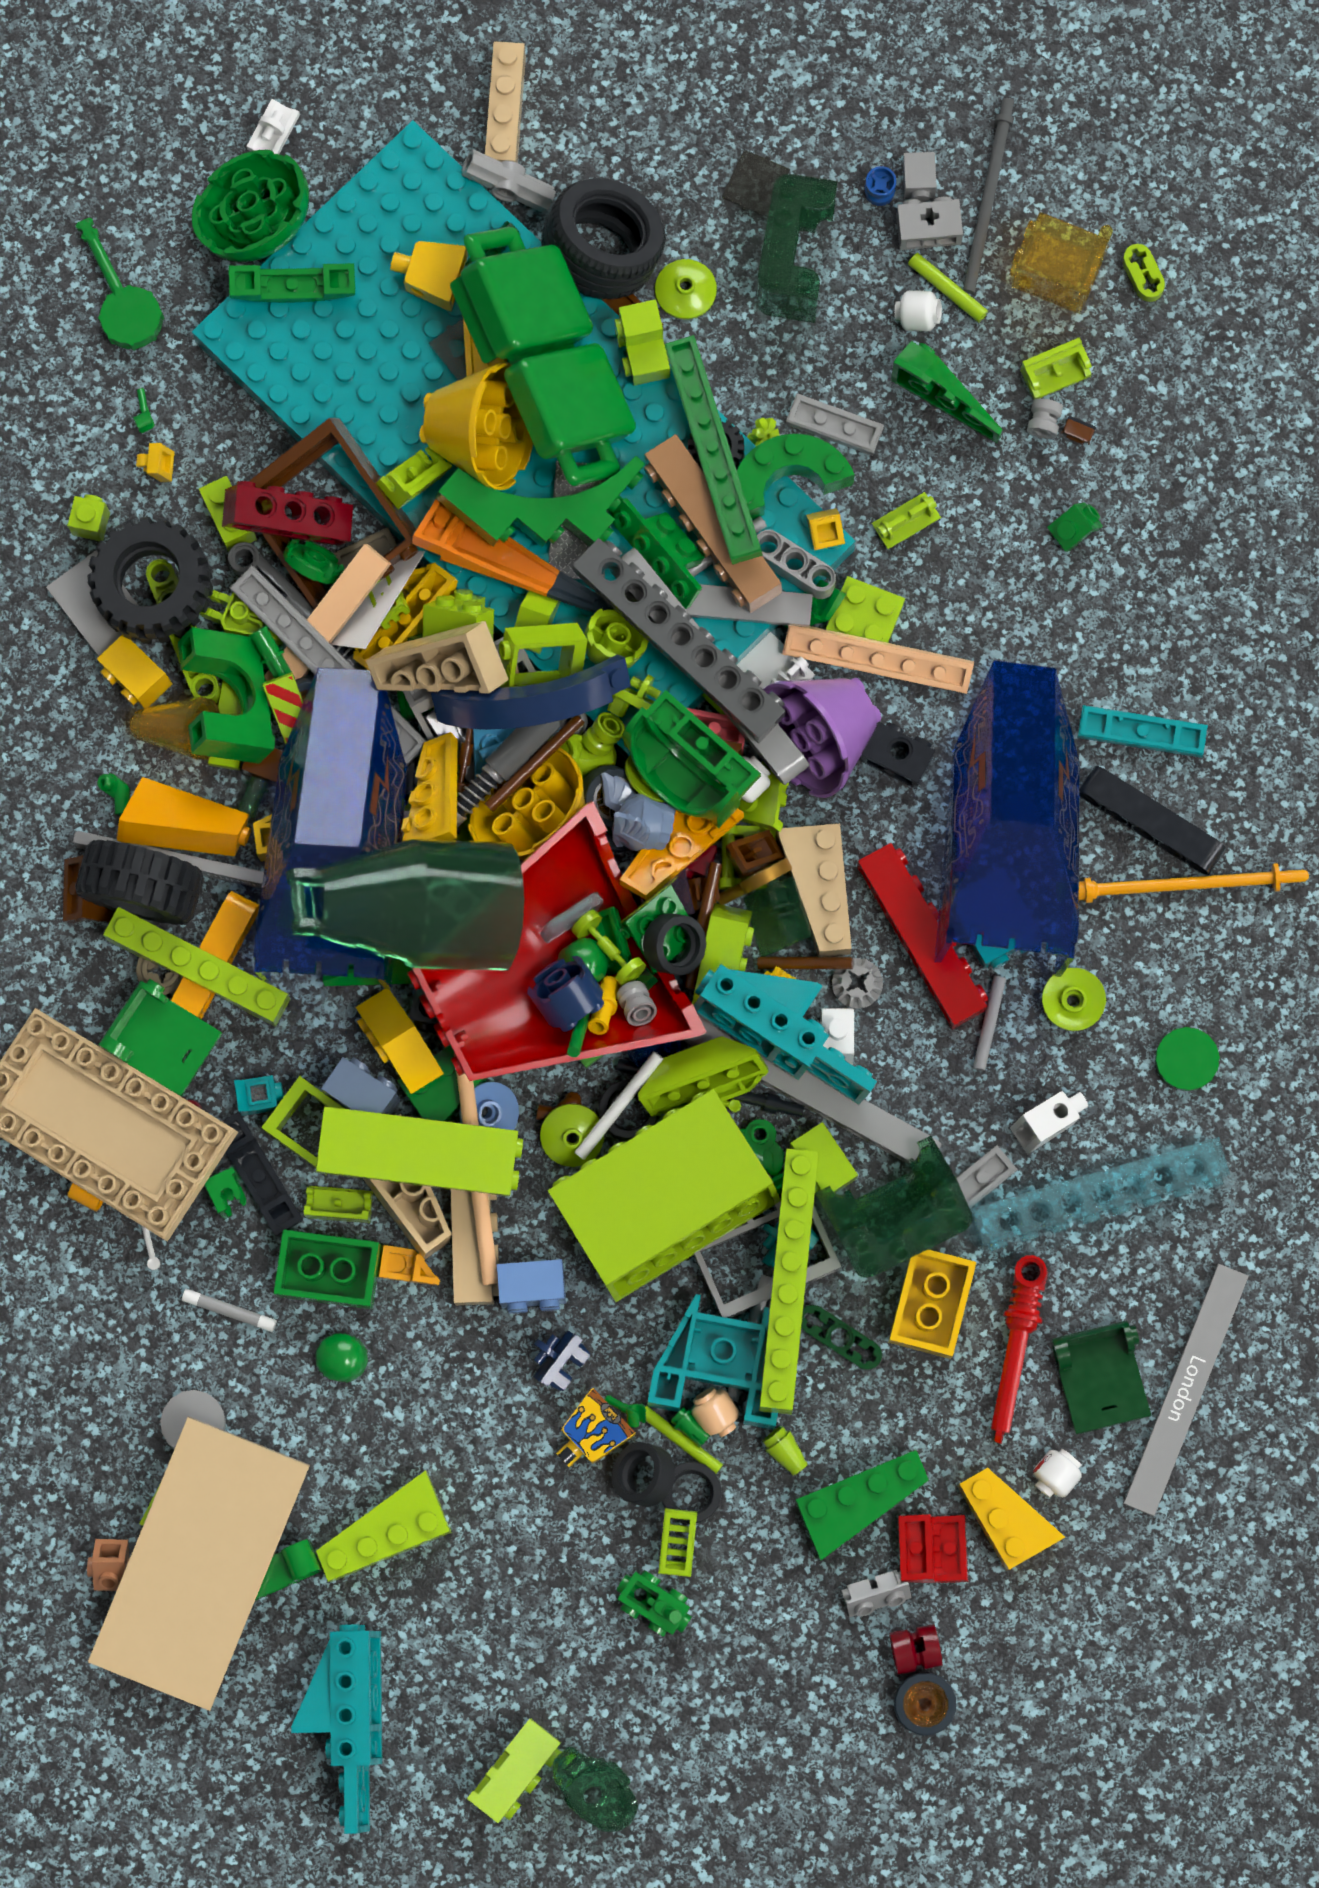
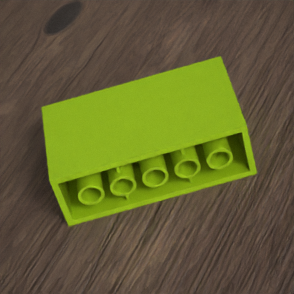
[548,1089,781,1302]

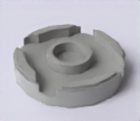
[160,1390,226,1449]

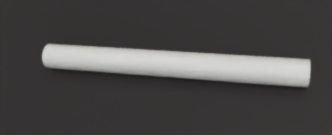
[575,1051,663,1160]

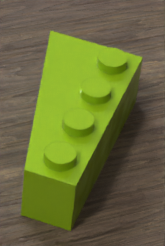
[316,1470,452,1582]

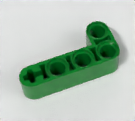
[255,1539,323,1601]

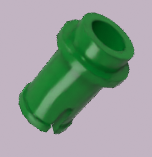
[671,1407,710,1448]

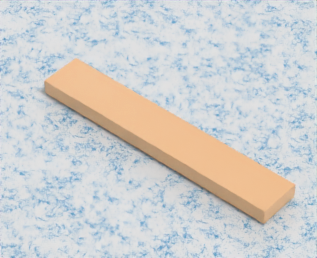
[264,544,391,707]
[782,626,974,694]

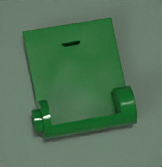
[98,979,223,1097]

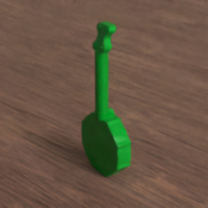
[76,218,165,351]

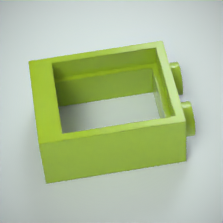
[499,623,588,688]
[261,1076,345,1176]

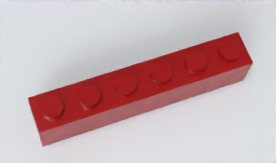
[857,843,988,1030]

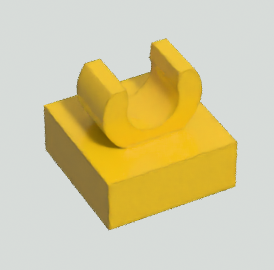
[136,443,175,482]

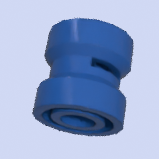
[864,166,896,206]

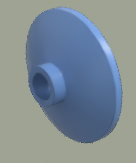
[459,1081,519,1130]

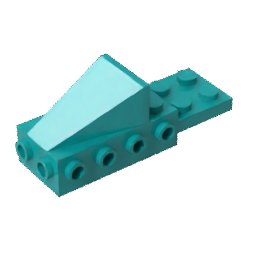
[694,964,877,1105]
[291,1624,382,1834]

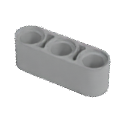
[757,530,836,599]

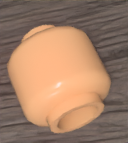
[691,1387,739,1437]

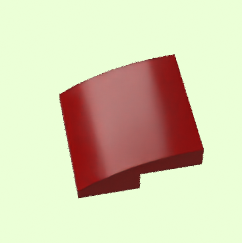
[898,1514,969,1583]

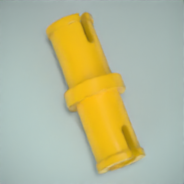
[588,976,621,1035]

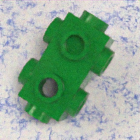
[616,1570,692,1637]

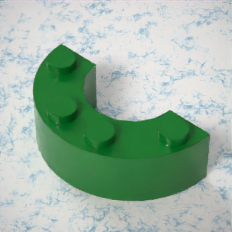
[737,434,855,519]

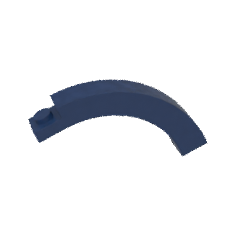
[431,654,631,730]

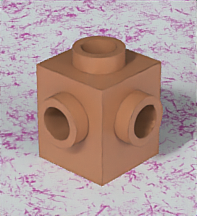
[87,1539,130,1591]

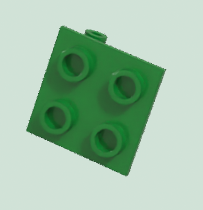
[620,884,688,974]

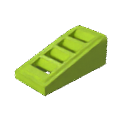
[658,1508,697,1577]

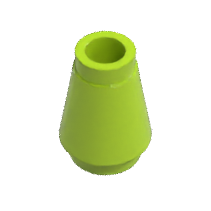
[762,1426,808,1476]

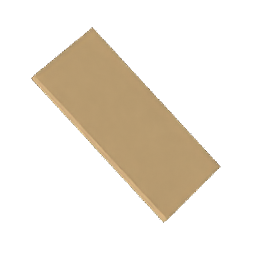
[0,1008,238,1242]
[88,1416,310,1711]

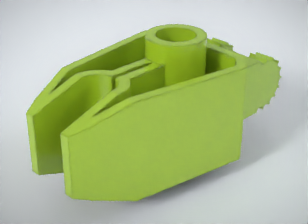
[199,590,283,645]

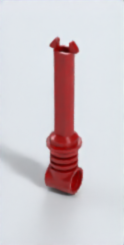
[991,1255,1048,1444]

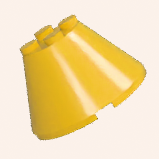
[419,362,533,490]
[468,748,585,861]

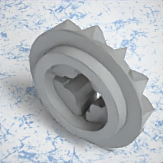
[832,957,883,1009]

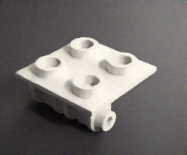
[737,632,815,689]

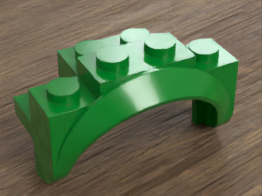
[622,690,761,829]

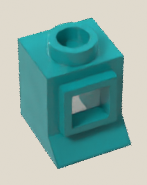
[234,1075,284,1116]

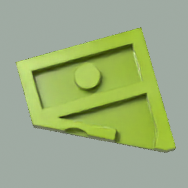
[738,761,789,832]

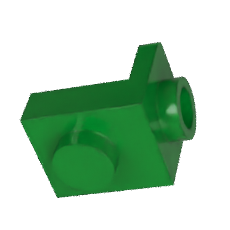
[1047,502,1103,552]

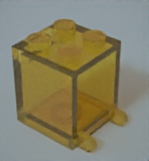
[1009,212,1113,314]

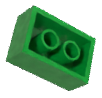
[274,1230,382,1310]

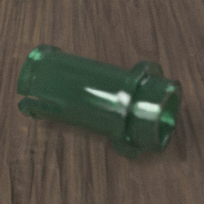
[236,776,269,819]

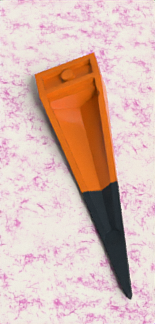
[412,499,614,613]

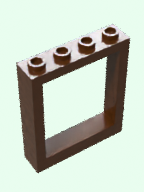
[249,418,419,610]

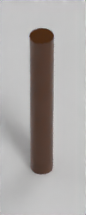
[757,957,854,969]

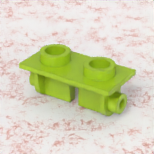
[872,492,941,549]

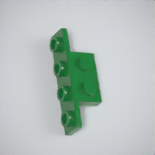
[611,498,705,609]

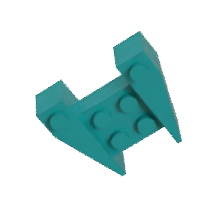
[648,1294,778,1430]

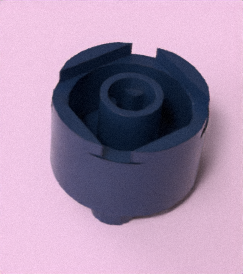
[528,956,604,1032]

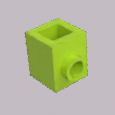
[67,494,110,541]

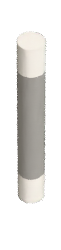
[182,1289,277,1332]

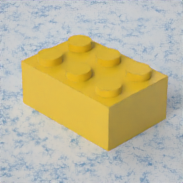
[888,1246,977,1359]

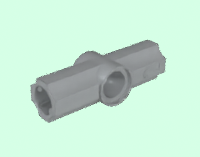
[461,149,556,213]

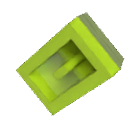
[514,591,561,654]

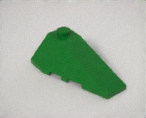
[891,341,1002,443]

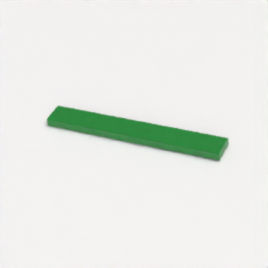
[664,335,763,565]

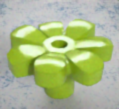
[747,418,780,446]

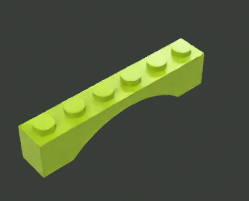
[103,907,290,1027]

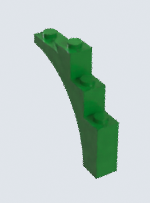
[435,456,645,548]

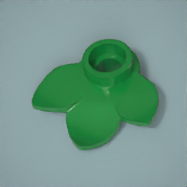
[739,1119,784,1176]

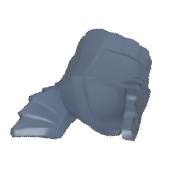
[600,773,675,851]

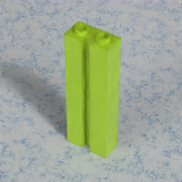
[315,1106,523,1196]

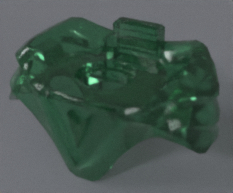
[553,1747,638,1832]

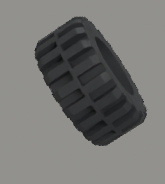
[87,517,213,644]
[75,840,204,925]

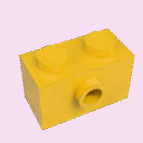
[97,634,173,710]

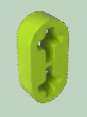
[1122,244,1165,302]

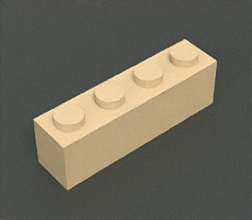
[485,42,526,163]
[451,1189,499,1306]

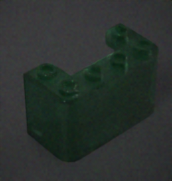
[757,174,838,323]
[816,1136,973,1278]

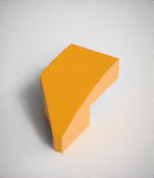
[378,1245,440,1286]

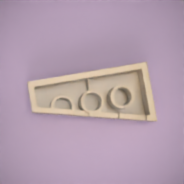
[366,621,509,693]
[776,823,852,957]
[363,1114,452,1260]

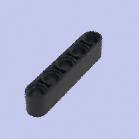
[1078,766,1226,875]

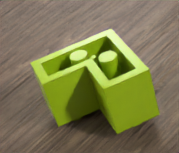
[614,299,670,386]
[423,589,494,639]

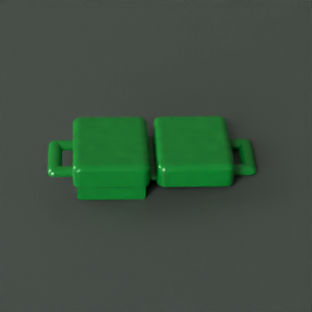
[450,227,636,486]

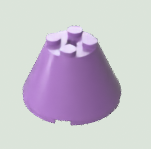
[763,678,881,798]

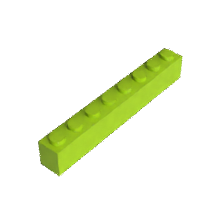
[759,1149,819,1415]

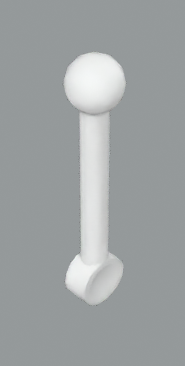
[142,1226,160,1270]

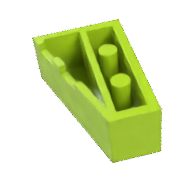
[692,903,754,1005]
[467,1718,562,1823]

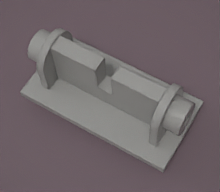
[841,1570,911,1617]

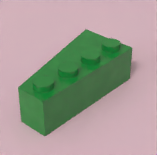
[397,1045,488,1122]
[795,1450,929,1561]

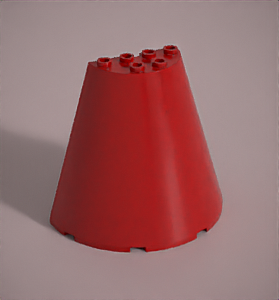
[407,801,707,1081]

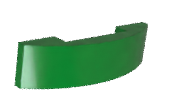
[229,263,355,303]

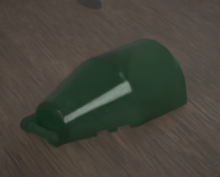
[286,838,524,971]

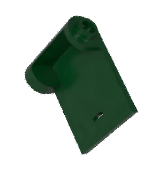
[1051,1320,1152,1435]

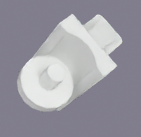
[247,99,300,154]

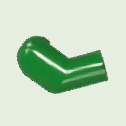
[97,773,130,816]

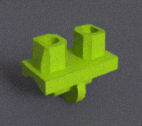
[607,675,661,717]

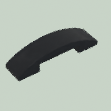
[222,1111,303,1237]

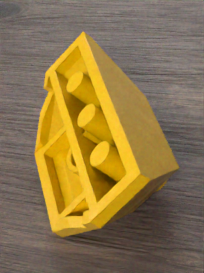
[353,563,458,672]

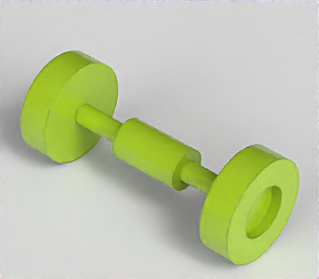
[571,910,646,986]

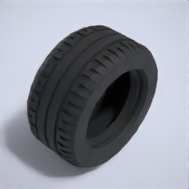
[541,178,665,299]

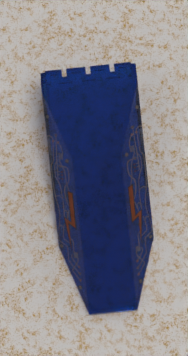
[935,660,1080,977]
[253,667,407,989]

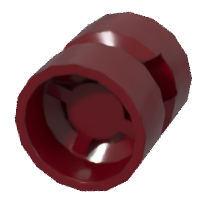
[889,1624,943,1674]

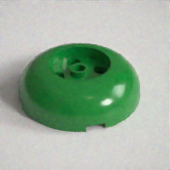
[192,149,310,262]

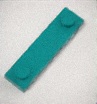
[1077,705,1208,758]

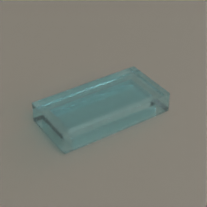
[541,892,603,944]

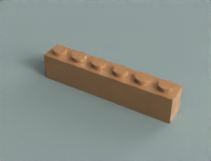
[643,434,782,614]

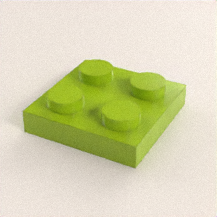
[826,576,906,643]

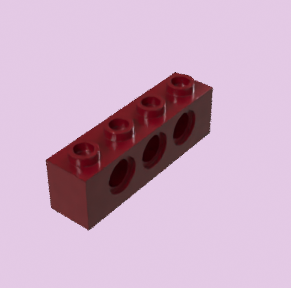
[222,481,353,546]

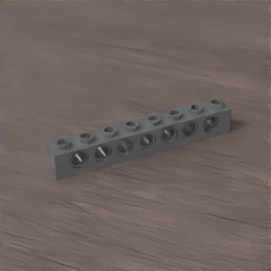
[572,538,786,743]

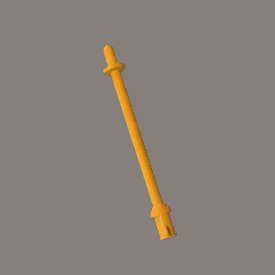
[1055,863,1309,903]

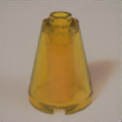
[130,696,220,760]

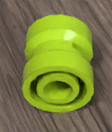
[582,712,625,756]

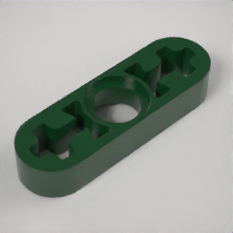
[801,1305,882,1371]

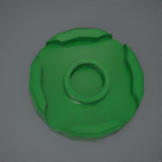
[283,539,344,584]
[1155,1027,1220,1092]

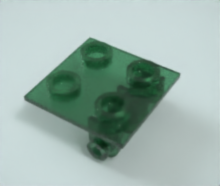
[744,876,812,957]

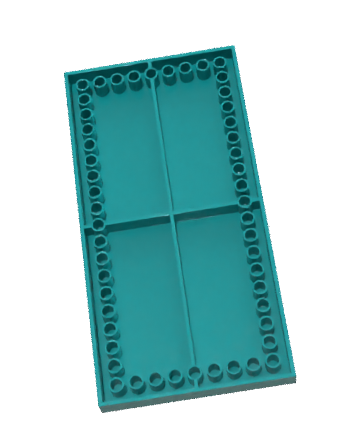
[192,120,856,760]

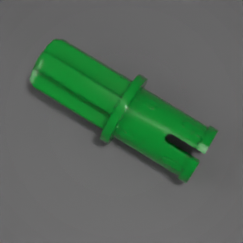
[249,625,295,678]

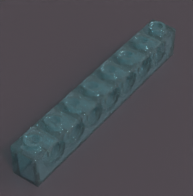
[970,1137,1230,1251]

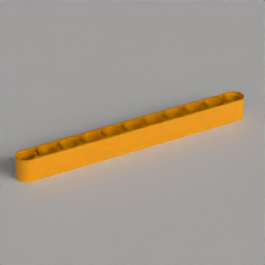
[68,891,260,1212]

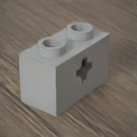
[896,197,963,250]

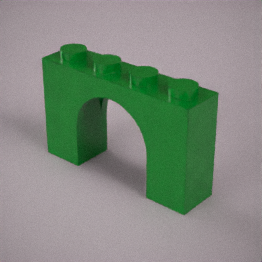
[178,627,275,764]

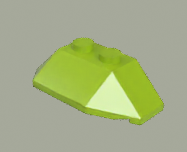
[638,1036,769,1116]

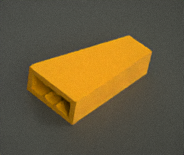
[117,777,251,856]

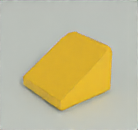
[806,508,845,550]

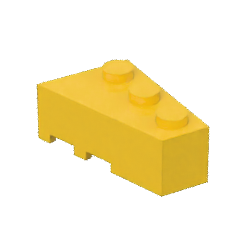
[957,1468,1065,1571]

